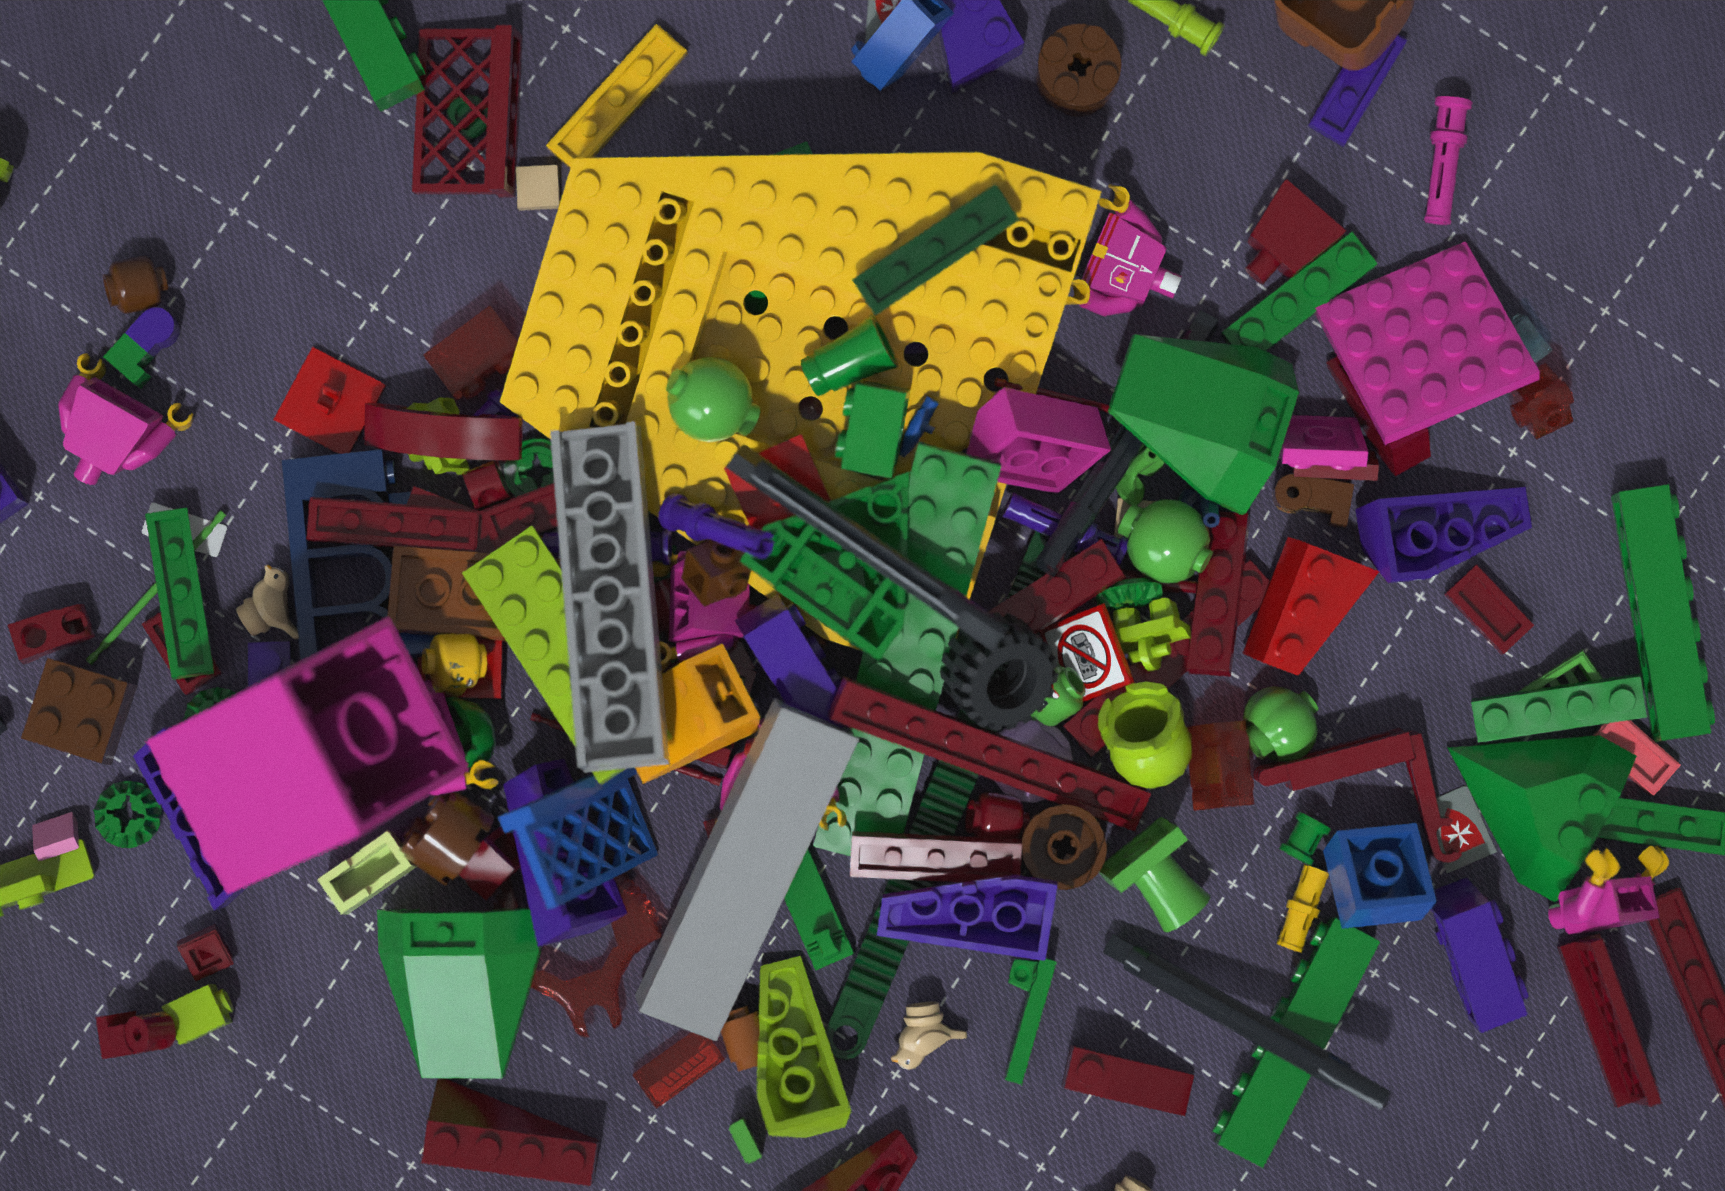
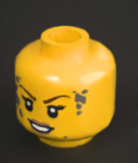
[421,634,487,688]

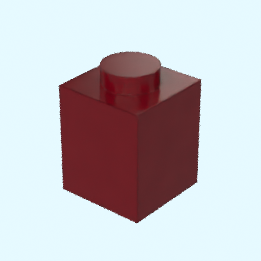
[459,825,521,901]

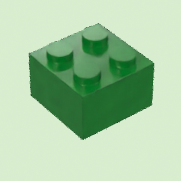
[835,380,911,478]

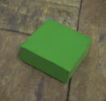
[729,1117,763,1164]

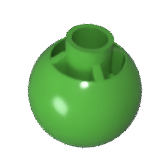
[666,357,760,442]
[1118,499,1213,583]

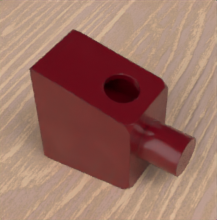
[1245,179,1346,284]

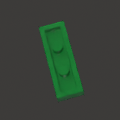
[784,848,854,971]
[1004,958,1057,1085]

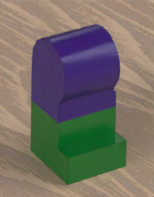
[103,307,180,389]

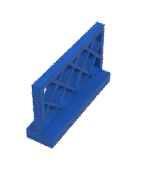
[498,768,658,910]

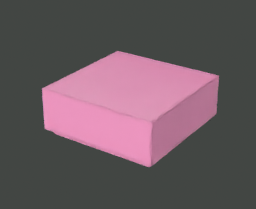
[32,812,79,861]

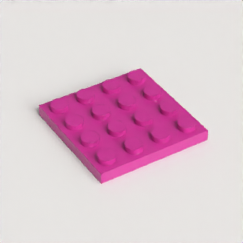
[1315,241,1540,445]

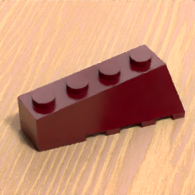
[421,1078,600,1186]

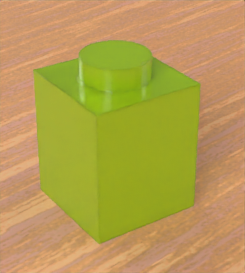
[162,984,234,1045]

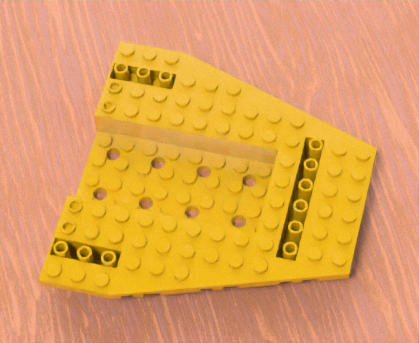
[500,152,1101,652]

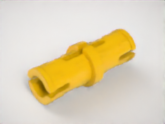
[1276,865,1329,953]

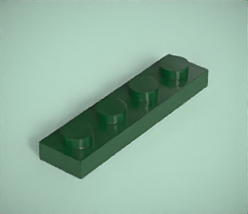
[852,184,1020,316]

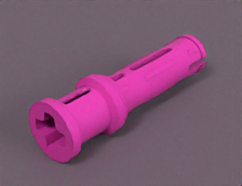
[1424,96,1472,225]

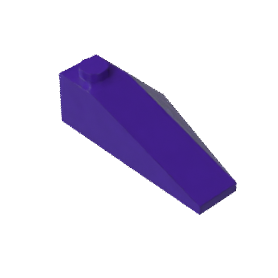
[1355,487,1532,583]
[877,875,1058,961]

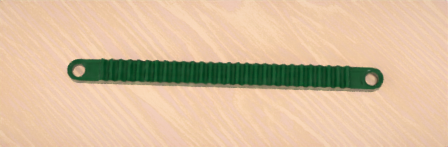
[826,514,1072,1060]

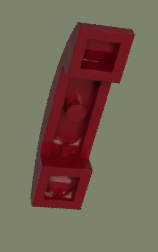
[364,402,523,460]

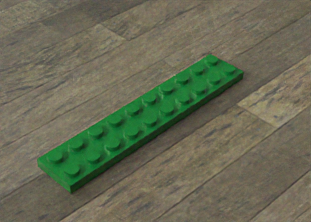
[813,442,1002,857]

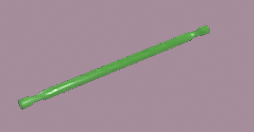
[86,510,227,665]

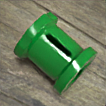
[1279,811,1331,866]

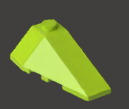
[756,956,851,1138]

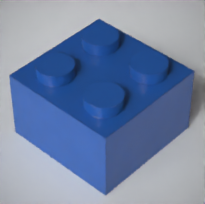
[1323,823,1437,929]

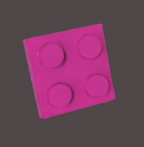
[1280,415,1368,470]

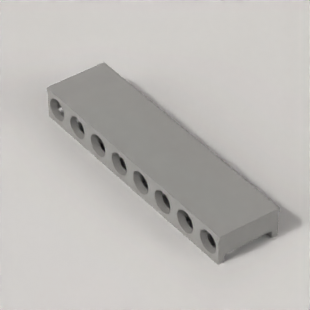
[550,422,670,773]
[635,698,859,1041]

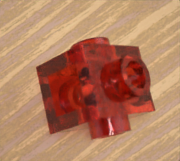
[1510,363,1574,440]

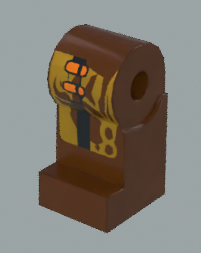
[1272,474,1354,529]

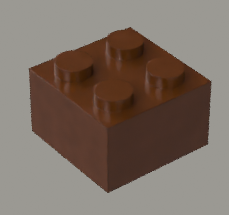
[21,658,137,765]

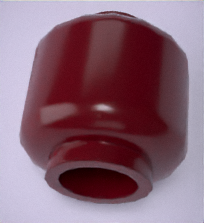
[965,791,1030,839]

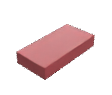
[1592,720,1681,797]

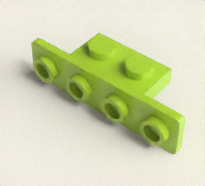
[0,839,95,917]

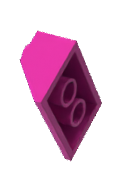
[966,388,1111,494]

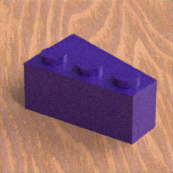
[939,0,1025,95]
[735,594,850,728]
[1430,877,1529,1033]

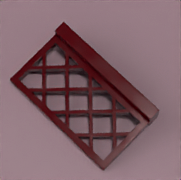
[412,25,522,197]
[1557,933,1662,1107]

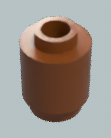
[721,1005,760,1071]

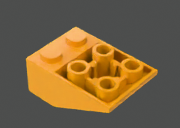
[635,644,760,784]

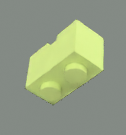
[317,831,417,914]

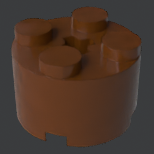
[1036,24,1121,117]
[399,791,494,885]
[1021,805,1107,890]

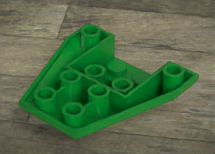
[1108,334,1299,515]
[377,908,541,1079]

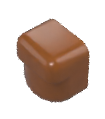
[1274,0,1414,71]

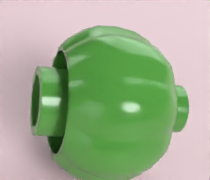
[1242,686,1319,762]

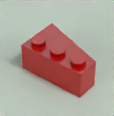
[1242,537,1379,676]

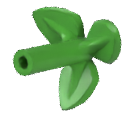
[1108,440,1165,505]

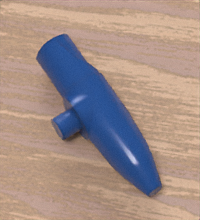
[899,396,939,457]

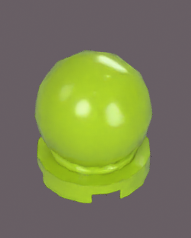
[1098,682,1192,789]

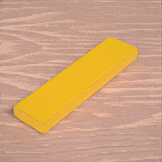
[546,24,688,168]

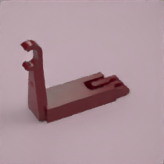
[1253,728,1462,863]

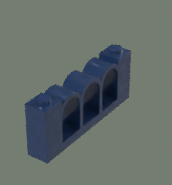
[282,449,400,660]

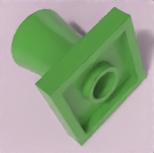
[1099,817,1211,932]

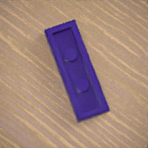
[1308,34,1407,147]

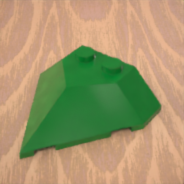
[739,471,910,661]
[1447,735,1637,903]

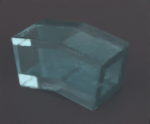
[1510,314,1552,364]

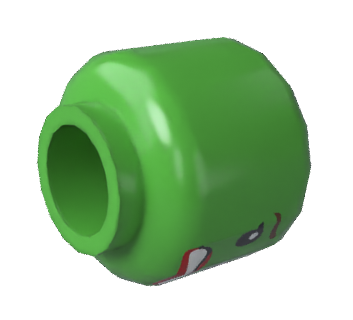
[1031,665,1086,727]

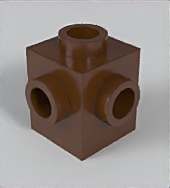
[681,539,751,607]

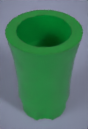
[800,314,898,397]

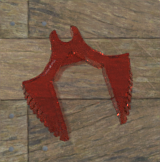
[493,854,664,1038]

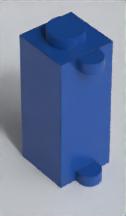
[851,0,954,91]

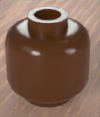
[103,256,168,314]

